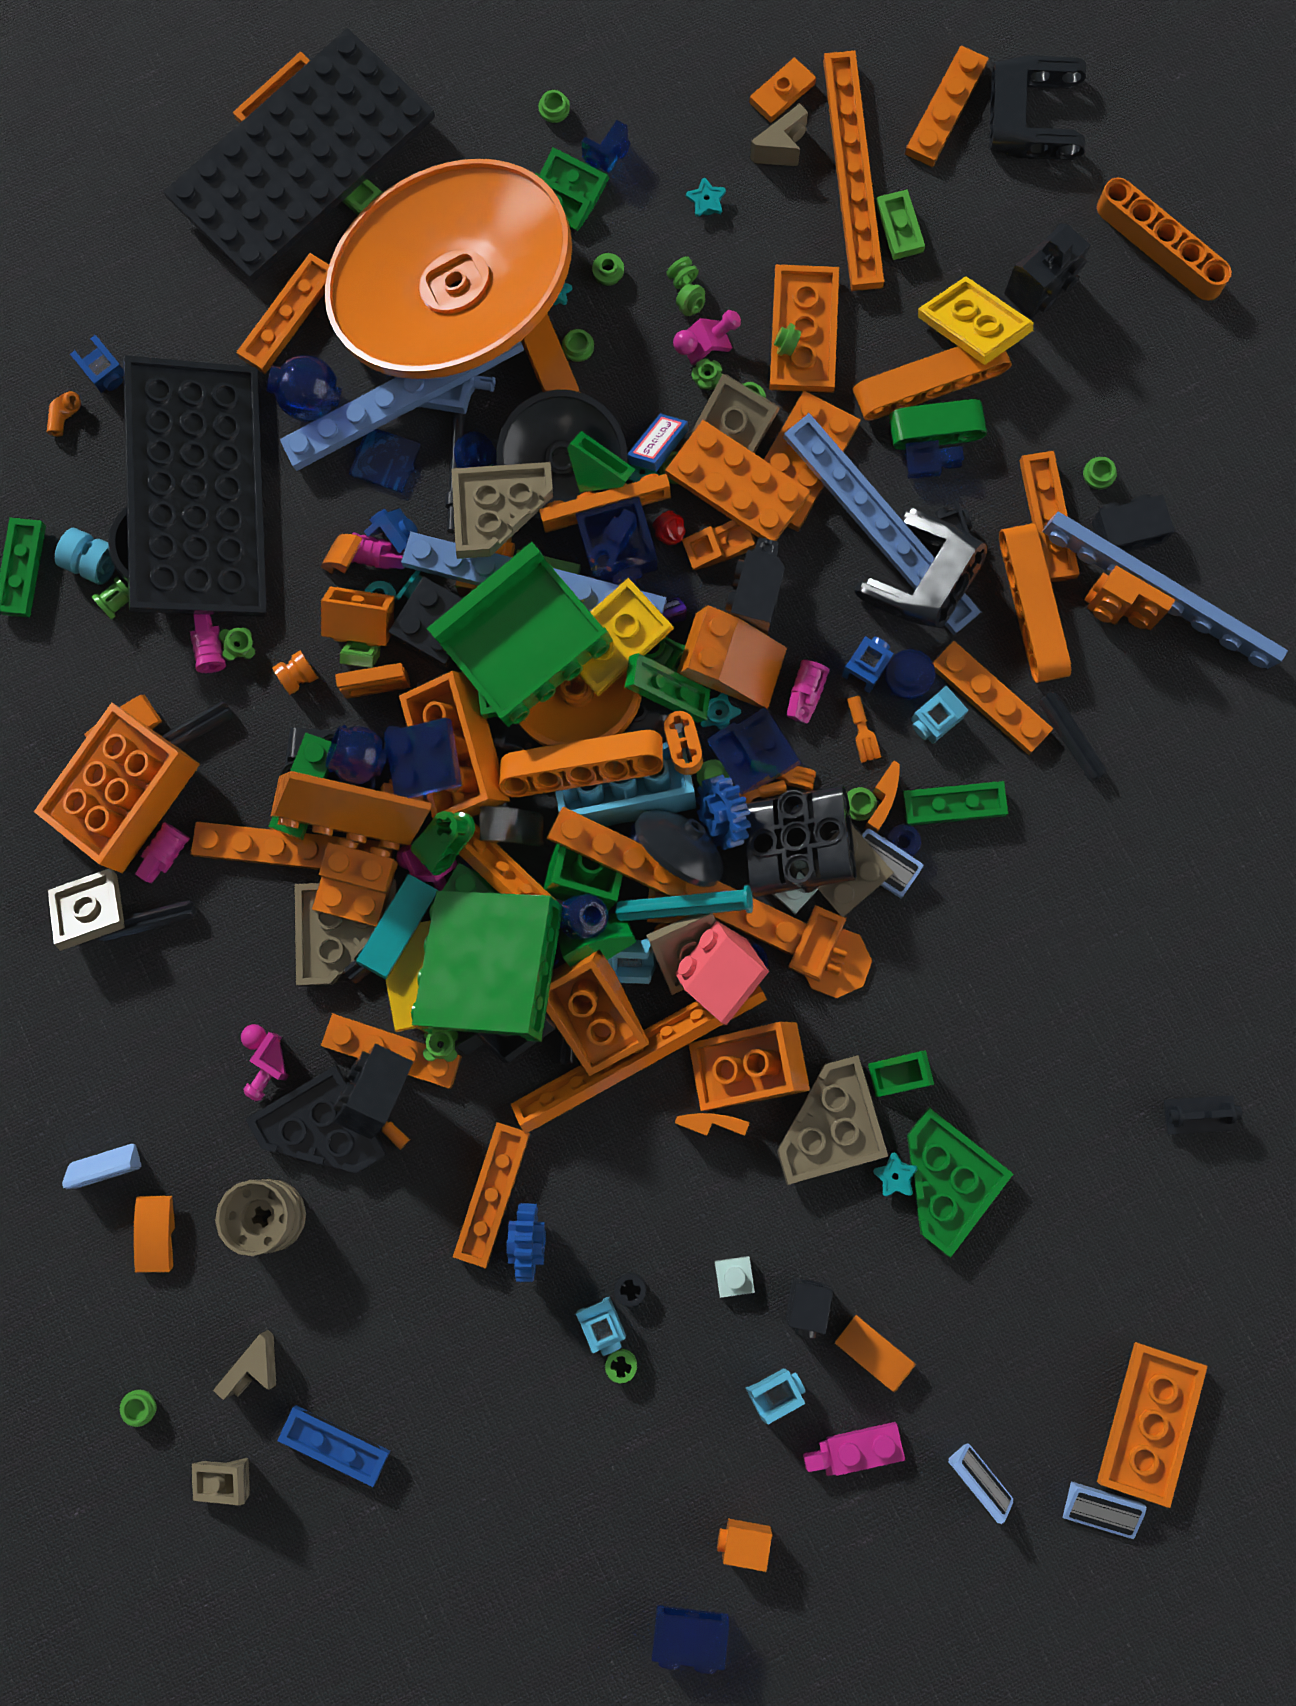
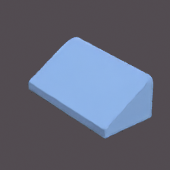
[62,1144,142,1189]

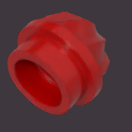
[652,511,686,545]

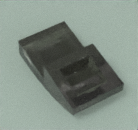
[480,806,544,848]

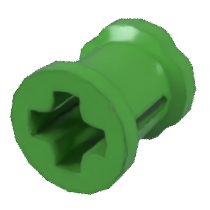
[92,576,129,619]

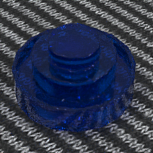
[454,432,497,468]
[885,649,935,700]

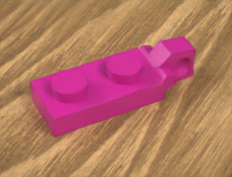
[803,1422,905,1476]

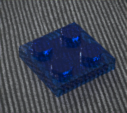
[384,718,462,798]

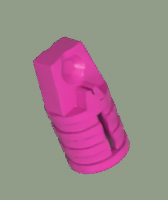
[352,532,405,569]
[190,614,226,673]
[787,660,830,723]
[135,822,190,883]

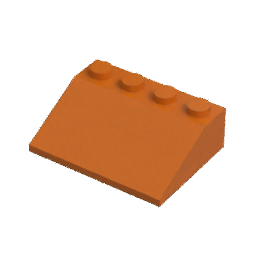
[34,703,200,874]
[270,771,432,851]

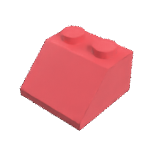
[675,920,769,1025]

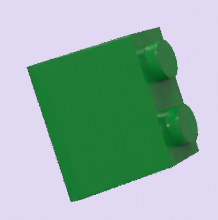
[544,844,623,913]

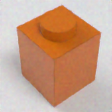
[717,1518,772,1572]

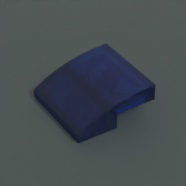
[707,707,802,795]

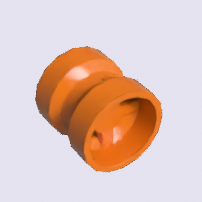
[272,650,318,695]

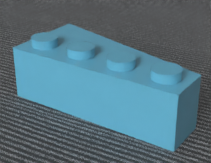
[555,732,697,827]

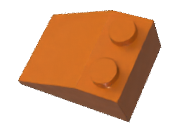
[677,605,787,710]
[546,949,649,1076]
[689,1022,810,1111]

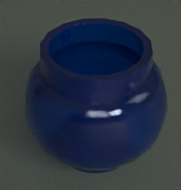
[325,725,387,784]

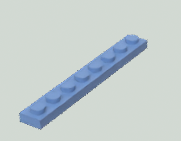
[280,342,524,471]
[783,413,981,635]
[1042,511,1288,669]
[401,532,667,615]

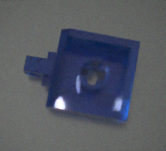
[575,496,658,586]

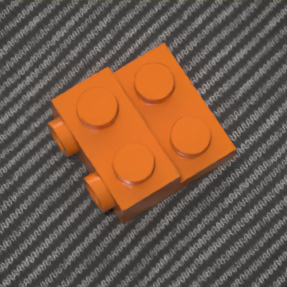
[1084,566,1175,631]
[312,838,398,927]

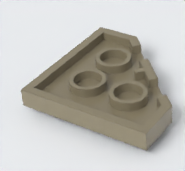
[452,462,553,559]
[295,879,398,986]
[777,1055,888,1185]

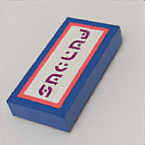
[627,413,689,472]

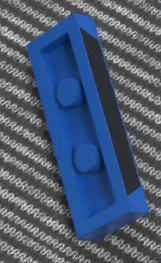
[277,1405,390,1487]

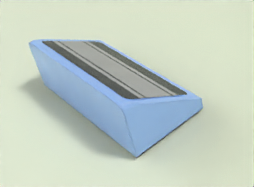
[862,828,924,898]
[948,1443,1013,1524]
[1063,1481,1147,1539]

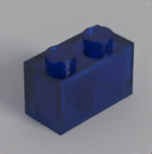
[652,1605,729,1674]

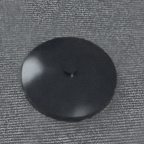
[496,390,627,520]

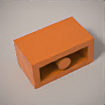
[321,586,395,647]

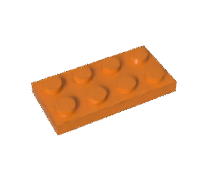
[769,264,839,393]
[764,391,861,532]
[665,420,810,541]
[1097,1342,1208,1508]

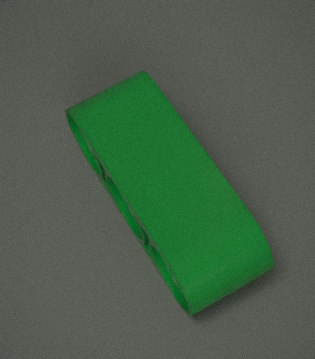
[889,399,987,450]

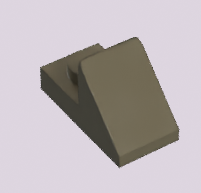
[750,104,808,166]
[213,1330,276,1400]
[192,1458,250,1505]

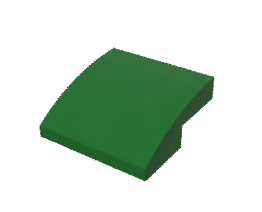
[535,147,609,231]
[558,913,636,967]

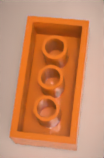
[399,671,510,821]

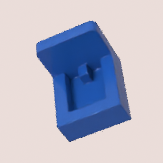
[364,509,418,553]

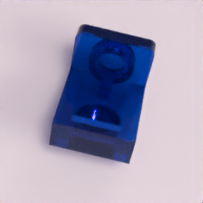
[581,120,630,173]

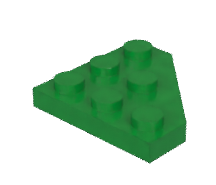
[907,1108,1013,1258]

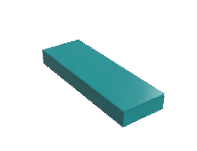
[356,874,438,980]

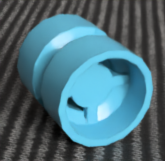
[54,528,116,585]

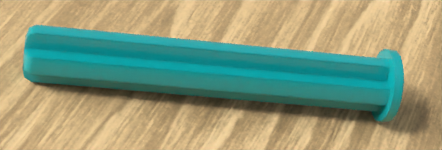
[616,885,753,921]

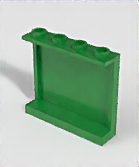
[427,542,613,727]
[411,891,563,1042]

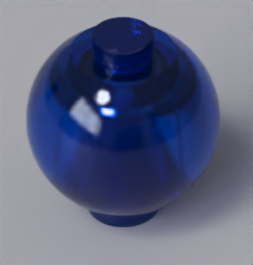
[266,355,342,422]

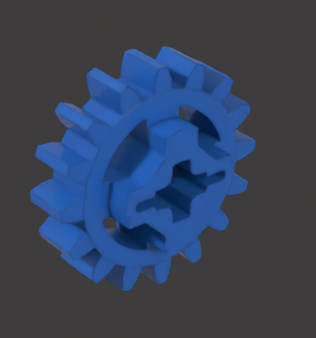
[695,775,751,850]
[507,1203,546,1282]

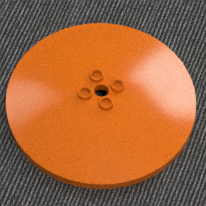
[325,159,572,379]

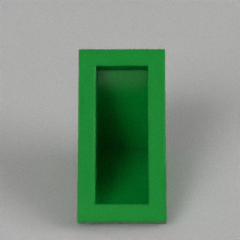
[567,431,635,492]
[868,1050,934,1097]

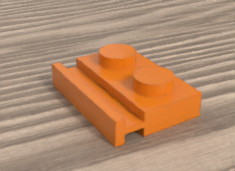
[335,663,411,699]

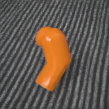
[47,391,81,437]

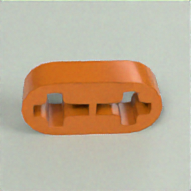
[664,711,703,775]

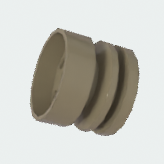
[215,1179,306,1256]

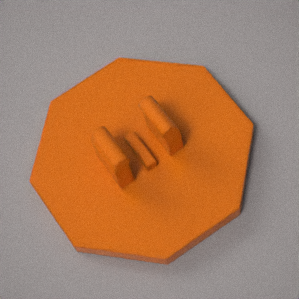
[805,928,872,998]

